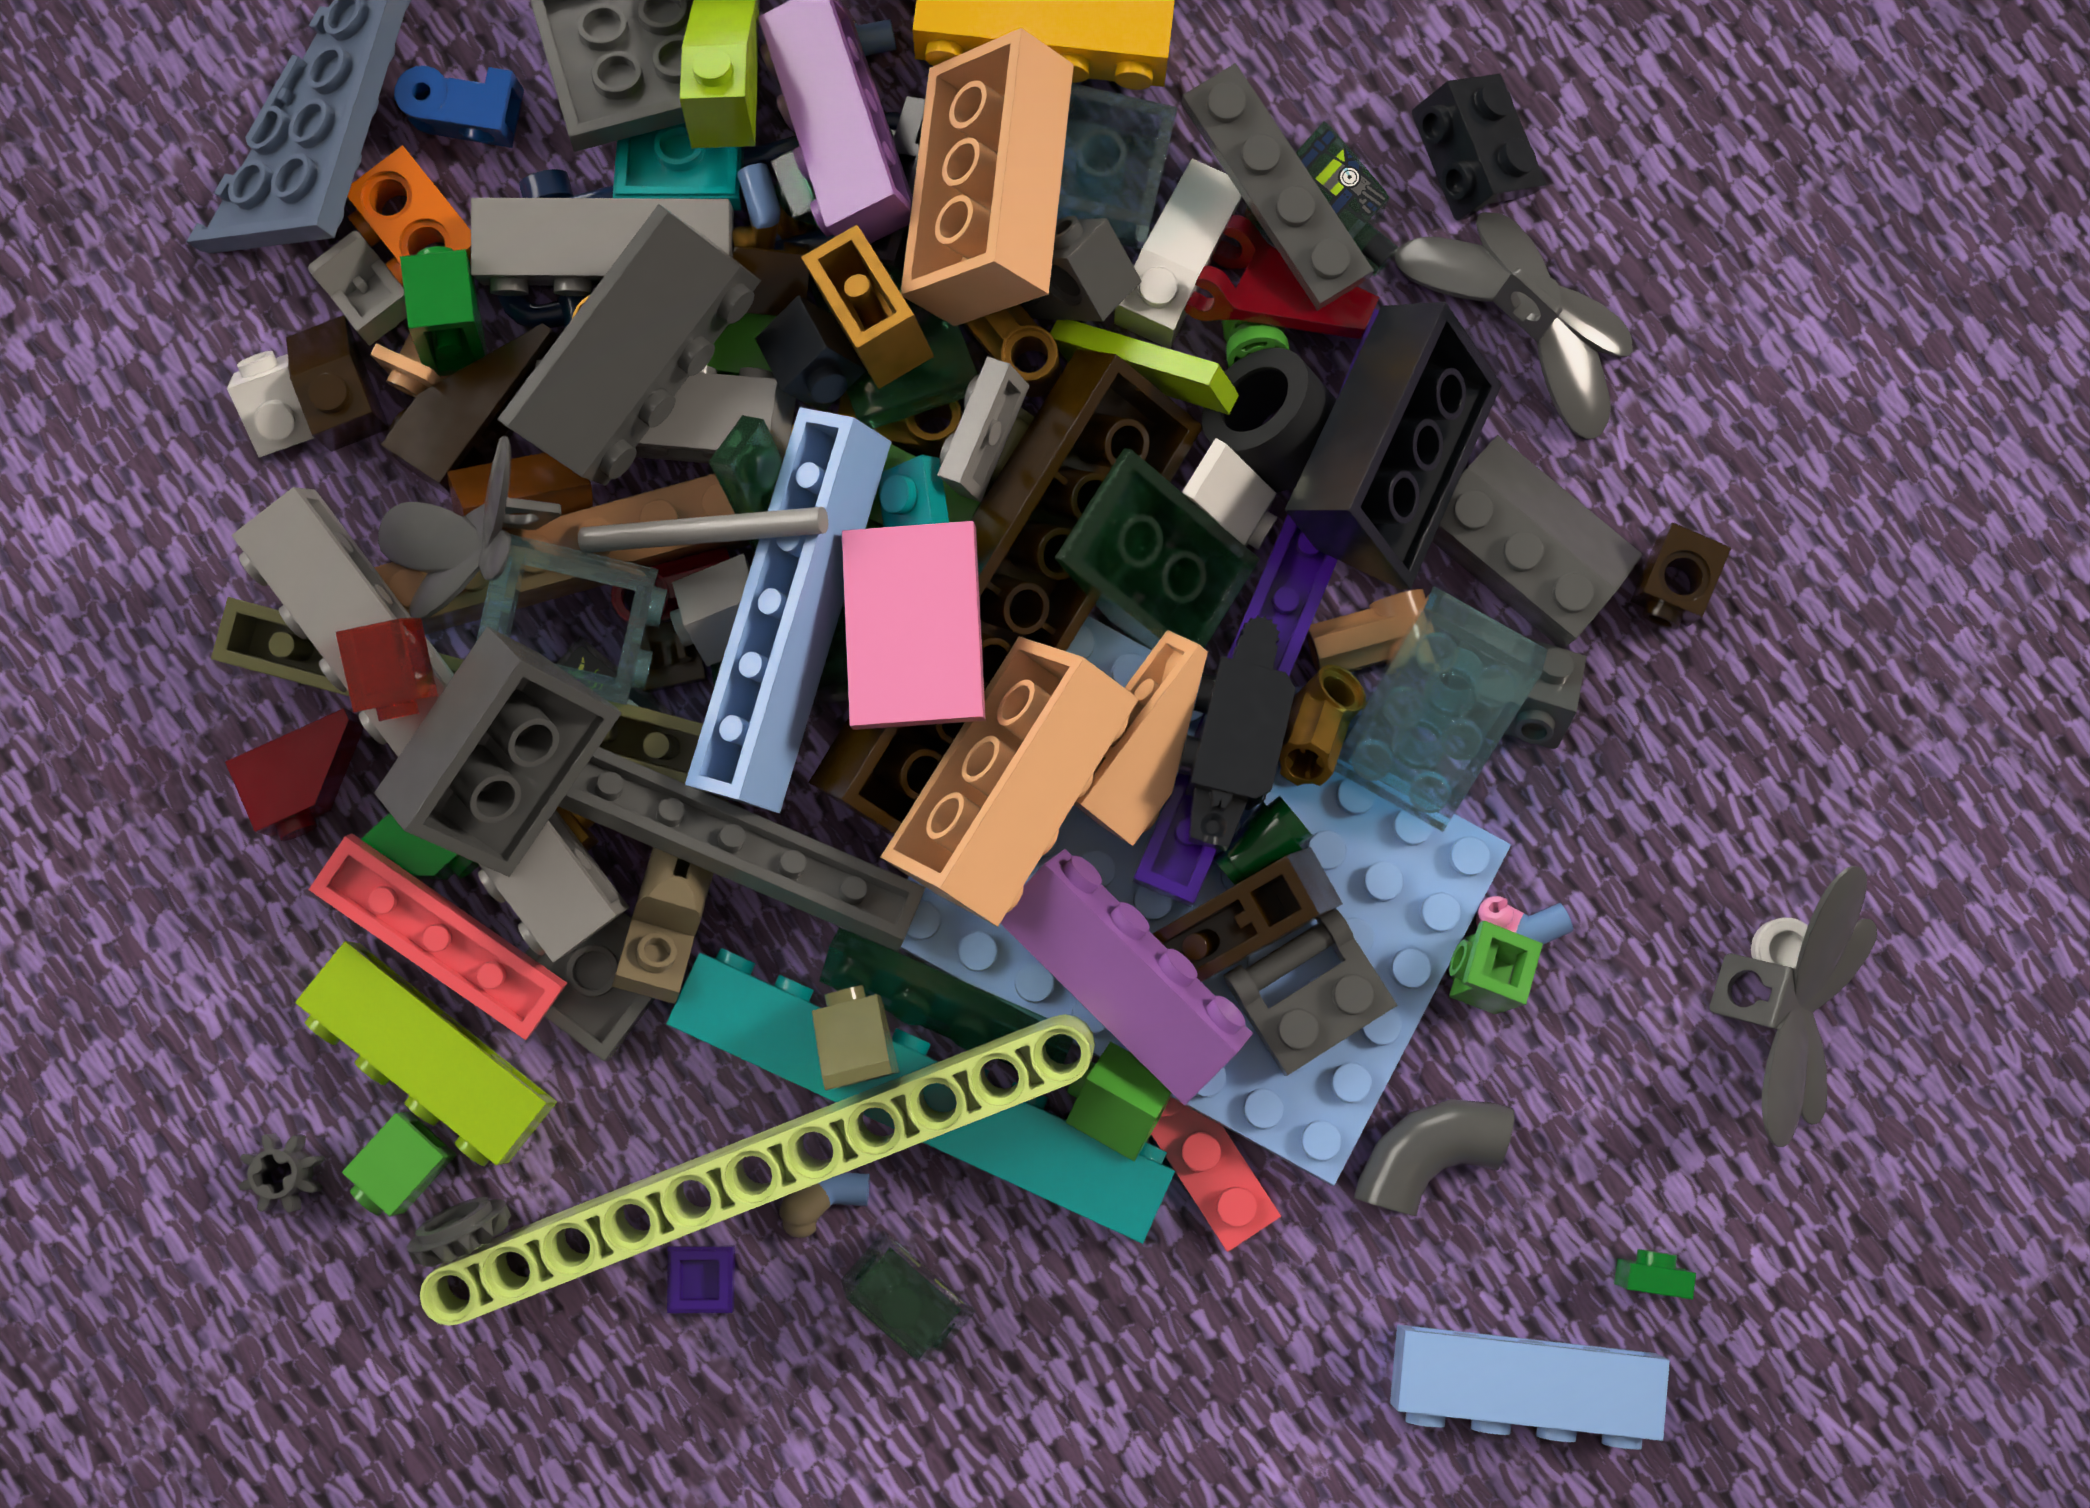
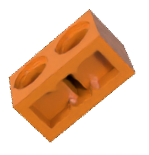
[347,145,471,286]

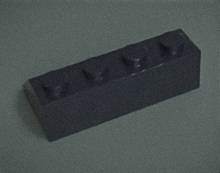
[1285,302,1502,589]

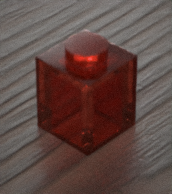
[336,618,438,722]

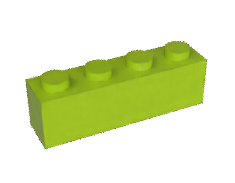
[295,941,557,1167]

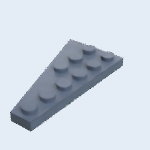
[186,0,411,253]

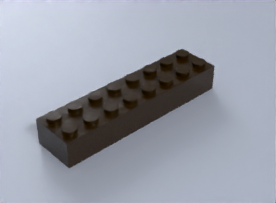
[808,349,1203,837]

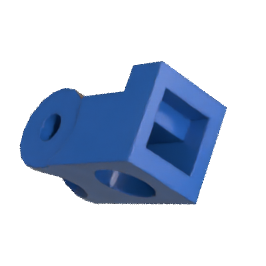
[394,66,524,148]

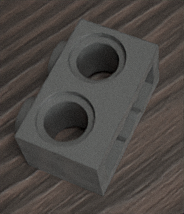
[1020,216,1142,321]

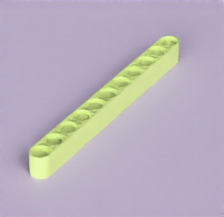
[420,1014,1095,1326]

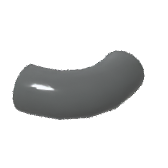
[1354,1099,1514,1216]

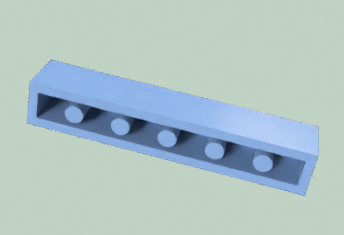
[685,407,892,814]

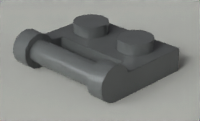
[1223,908,1397,1076]

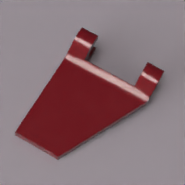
[1184,215,1379,339]

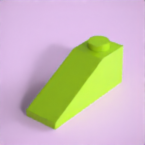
[680,0,760,148]

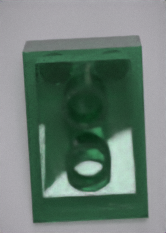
[1055,448,1260,650]

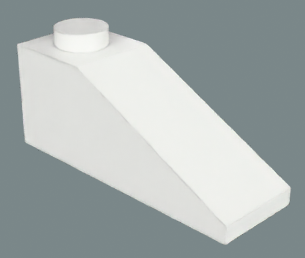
[1114,159,1242,349]

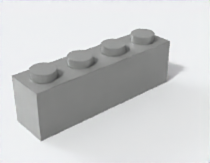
[471,198,734,296]
[535,360,796,470]

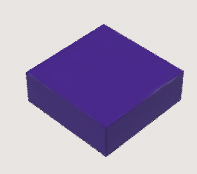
[667,1245,735,1313]

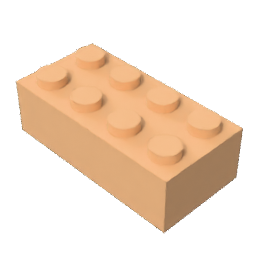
[901,28,1074,326]
[881,636,1139,927]

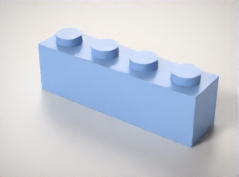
[1390,1324,1670,1450]

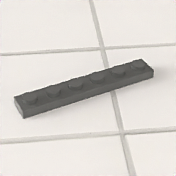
[558,747,926,952]

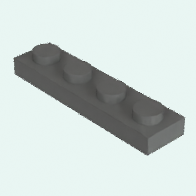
[1181,63,1374,311]

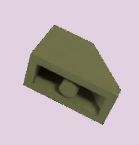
[812,985,900,1090]

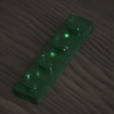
[819,927,1074,1071]

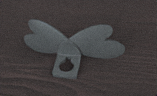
[1395,212,1633,439]
[378,436,562,621]
[1709,866,1877,1147]

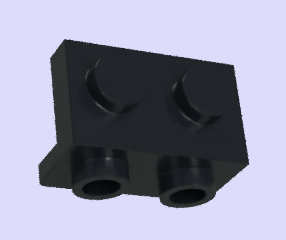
[1412,73,1547,220]

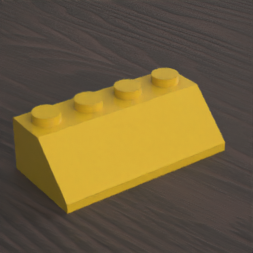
[913,0,1175,90]

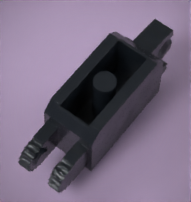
[1178,615,1296,851]

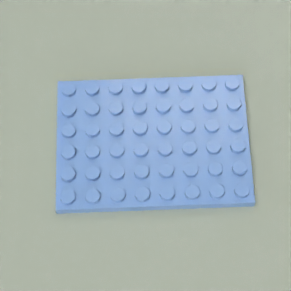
[900,616,1511,1186]

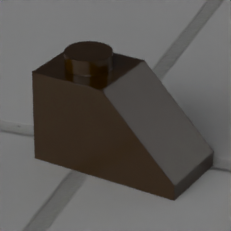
[286,315,389,452]

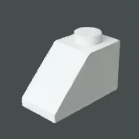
[1174,438,1278,559]

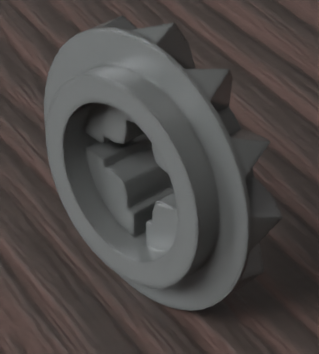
[407,1197,511,1267]

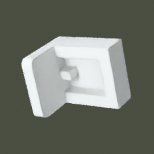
[227,351,314,457]

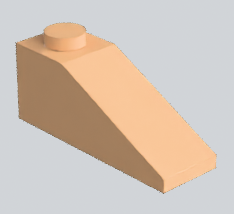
[1074,630,1208,846]

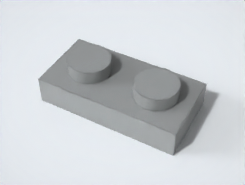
[937,356,1029,502]

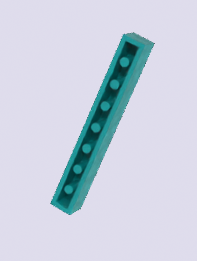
[666,948,1175,1244]

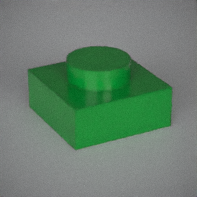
[1614,1249,1696,1300]

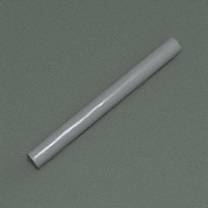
[578,507,828,553]

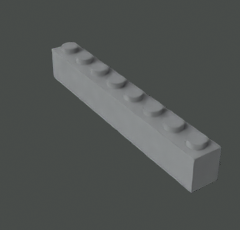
[231,487,630,962]

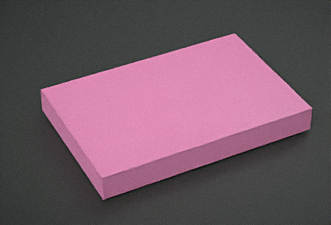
[842,521,986,730]

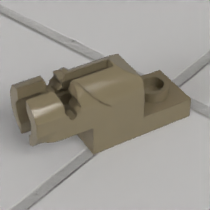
[612,795,729,1004]

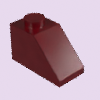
[225,708,364,841]

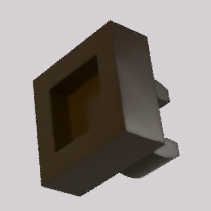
[631,621,708,693]

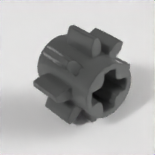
[238,1133,325,1213]

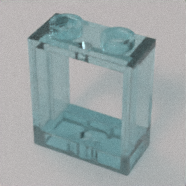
[476,534,667,705]

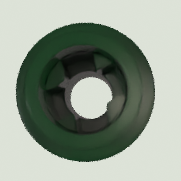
[1213,796,1312,885]

